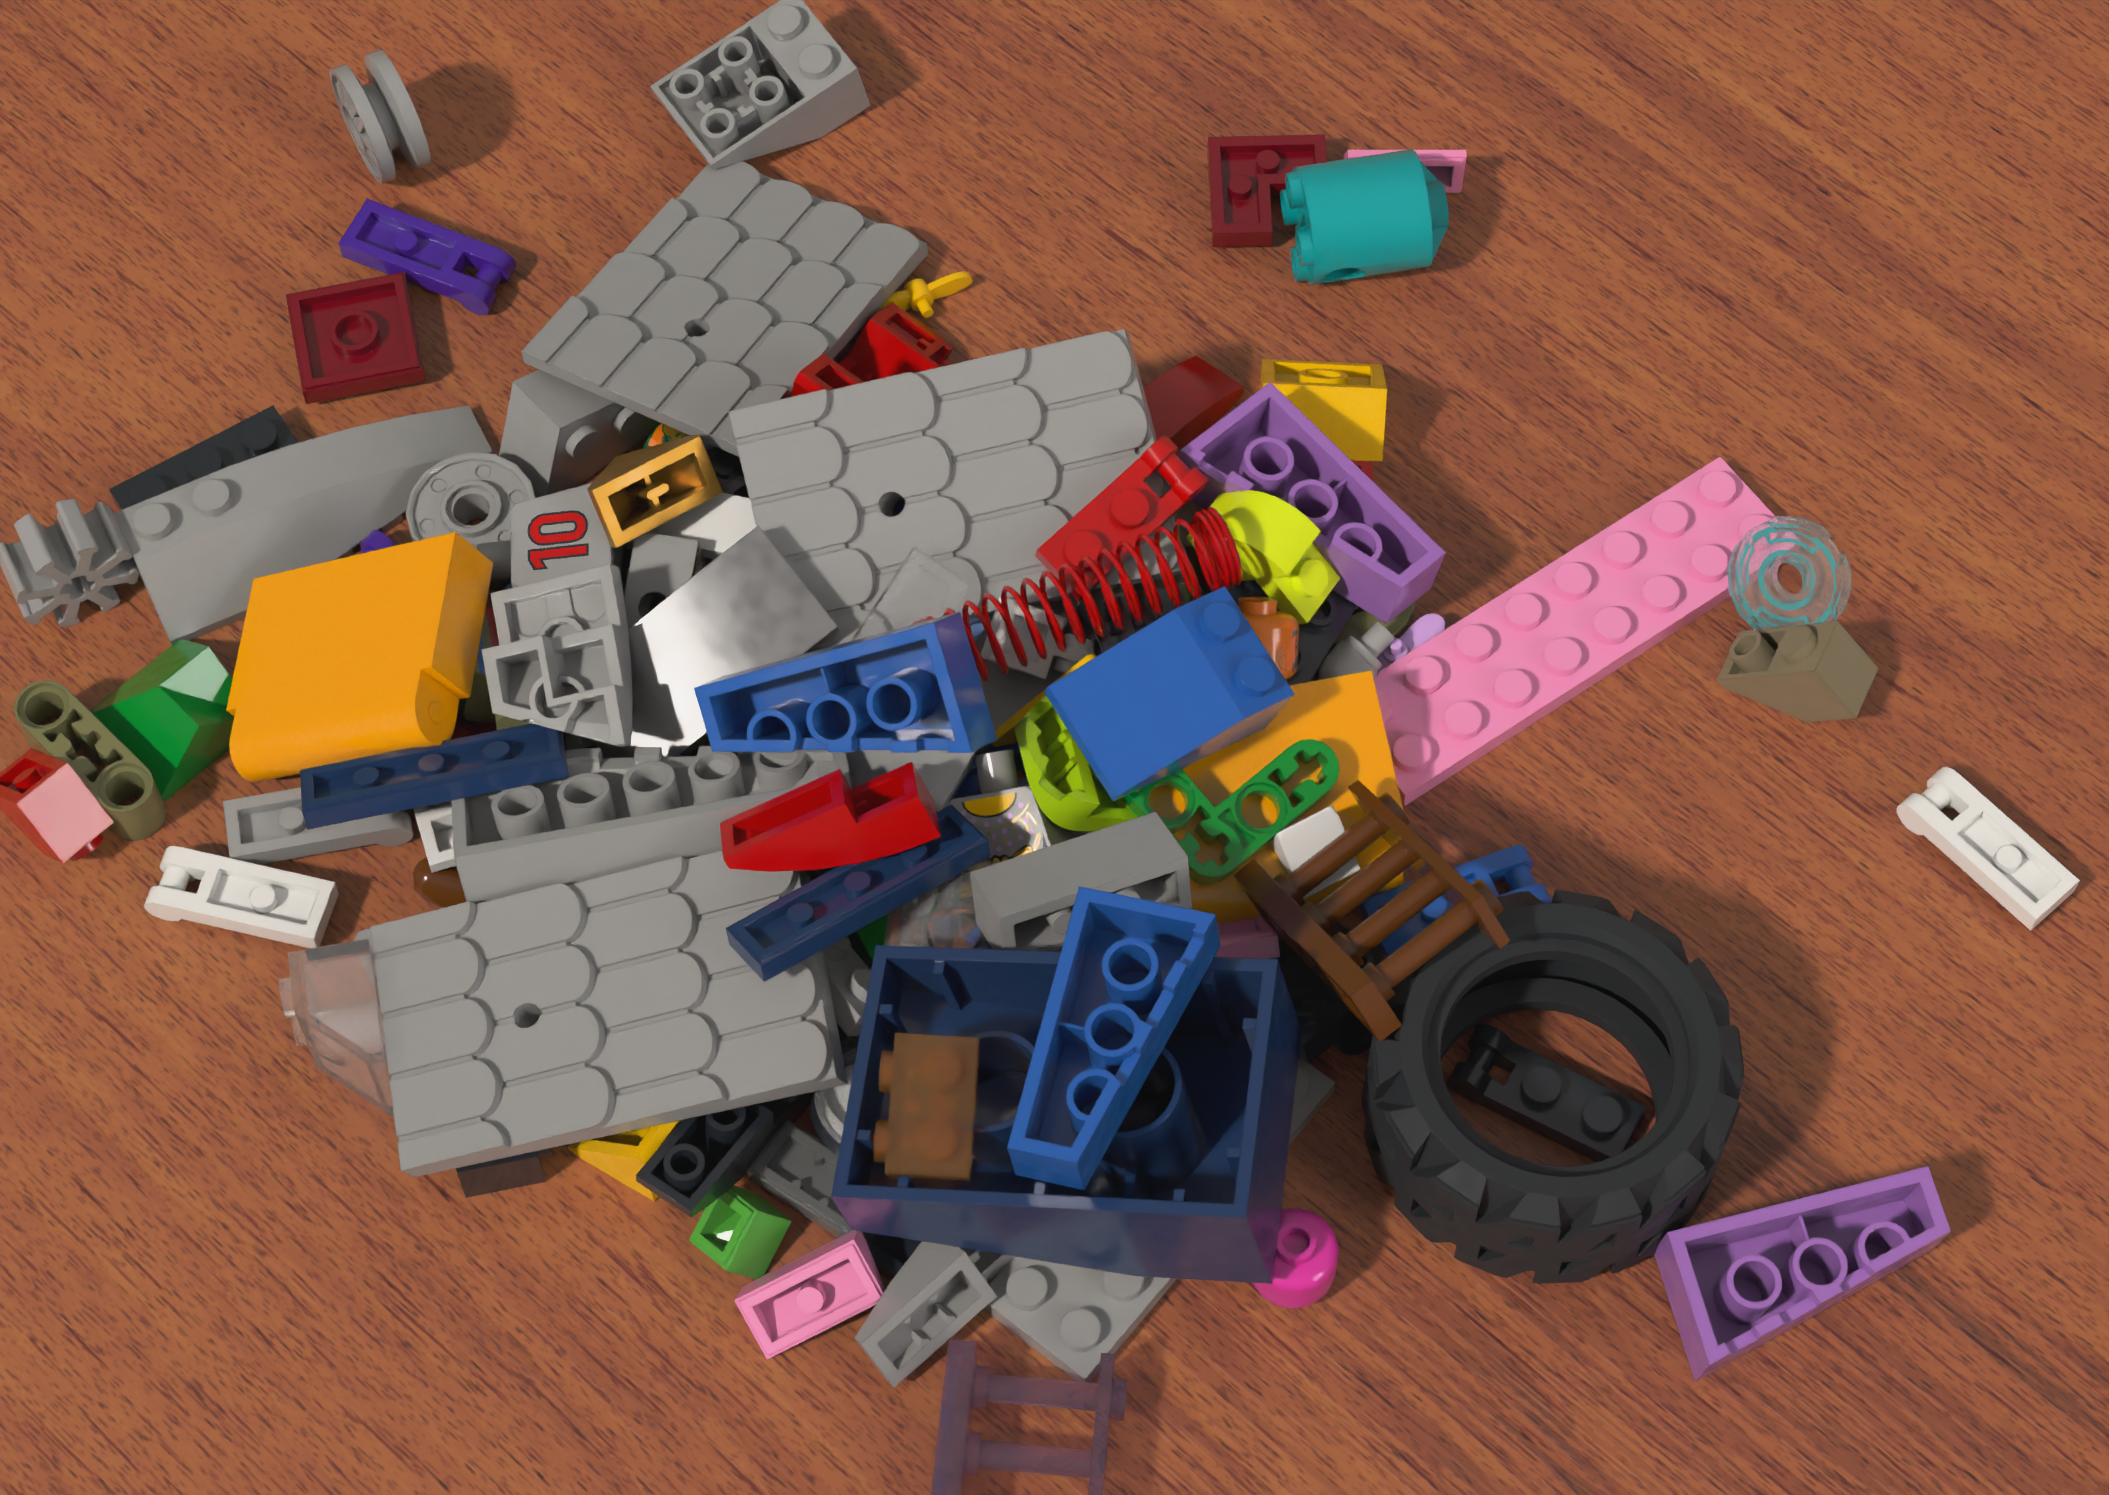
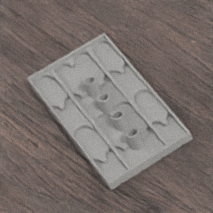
[521,161,928,457]
[728,329,1187,652]
[370,850,848,1177]

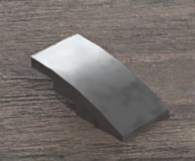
[593,525,839,758]

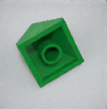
[90,639,234,802]

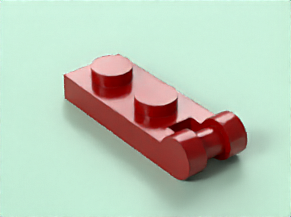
[1035,434,1209,602]

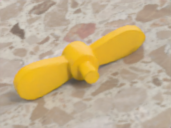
[872,271,973,318]

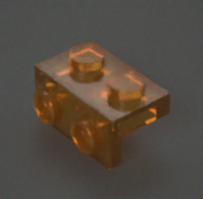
[874,1033,980,1181]

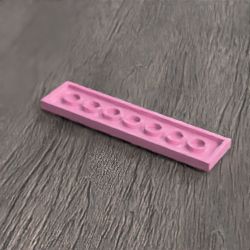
[1374,457,1799,807]

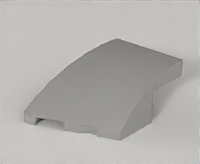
[482,564,633,747]

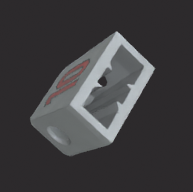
[477,483,625,595]

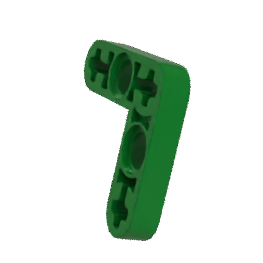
[1121,739,1340,884]

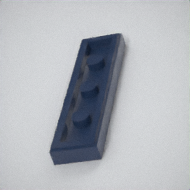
[300,723,569,830]
[726,804,991,982]

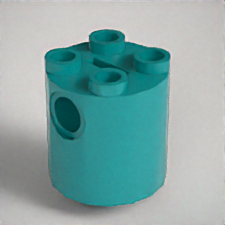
[1280,149,1449,285]

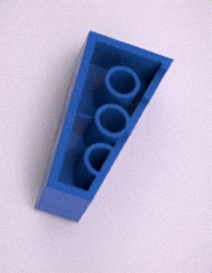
[694,612,997,753]
[1007,886,1220,1190]

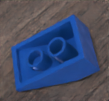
[1044,586,1295,802]

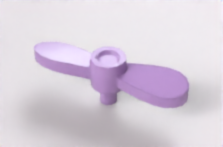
[1377,613,1445,672]

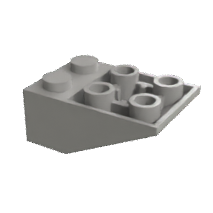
[650,0,871,170]

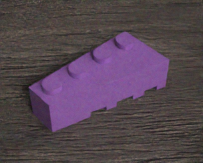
[1170,382,1446,624]
[1654,1166,1951,1382]

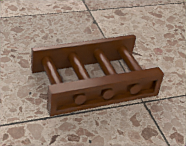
[1233,780,1511,1042]

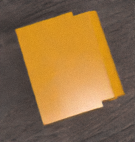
[226,532,493,783]
[1136,670,1404,925]

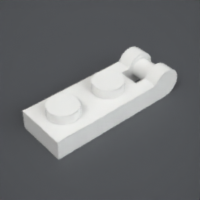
[1896,767,2080,931]
[144,846,339,950]

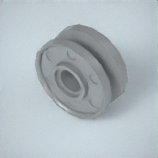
[329,49,431,184]
[406,452,535,590]

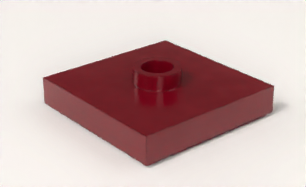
[286,272,426,404]

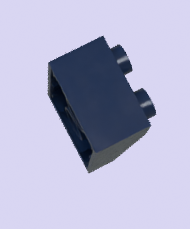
[831,945,1302,1284]

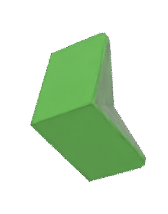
[689,1185,792,1279]

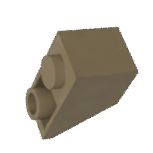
[1716,621,1879,722]

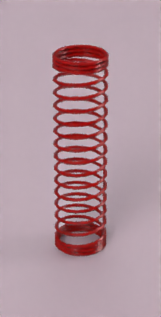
[913,507,1243,683]

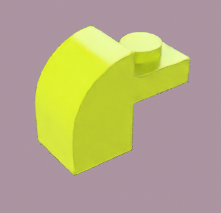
[1186,490,1340,624]

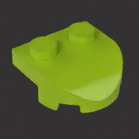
[1015,696,1137,832]

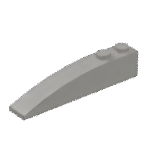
[113,405,493,645]
[451,746,852,904]

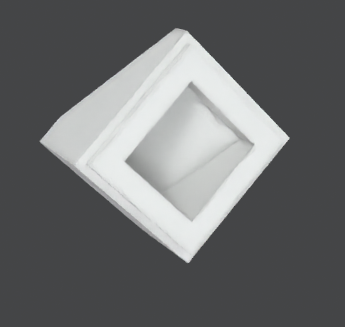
[1271,805,1361,900]

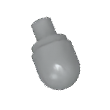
[1317,621,1395,680]

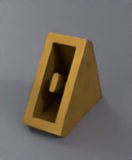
[587,434,723,548]

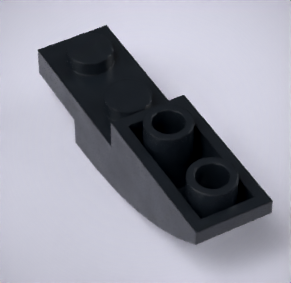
[636,1024,852,1218]

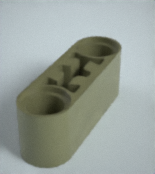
[14,680,166,841]

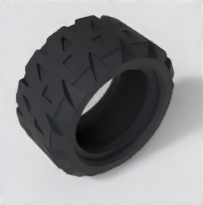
[1361,890,1744,1284]

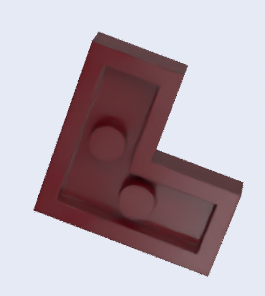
[1207,134,1327,247]

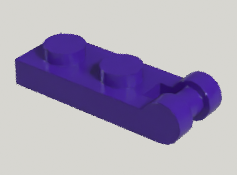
[338,199,517,315]

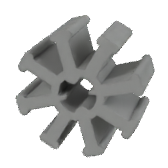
[0,499,139,627]

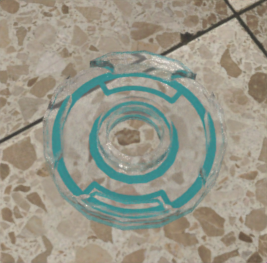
[1727,516,1852,630]

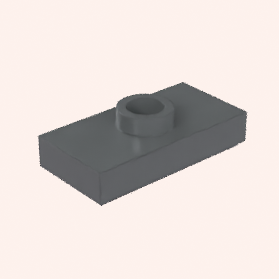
[747,1119,862,1238]

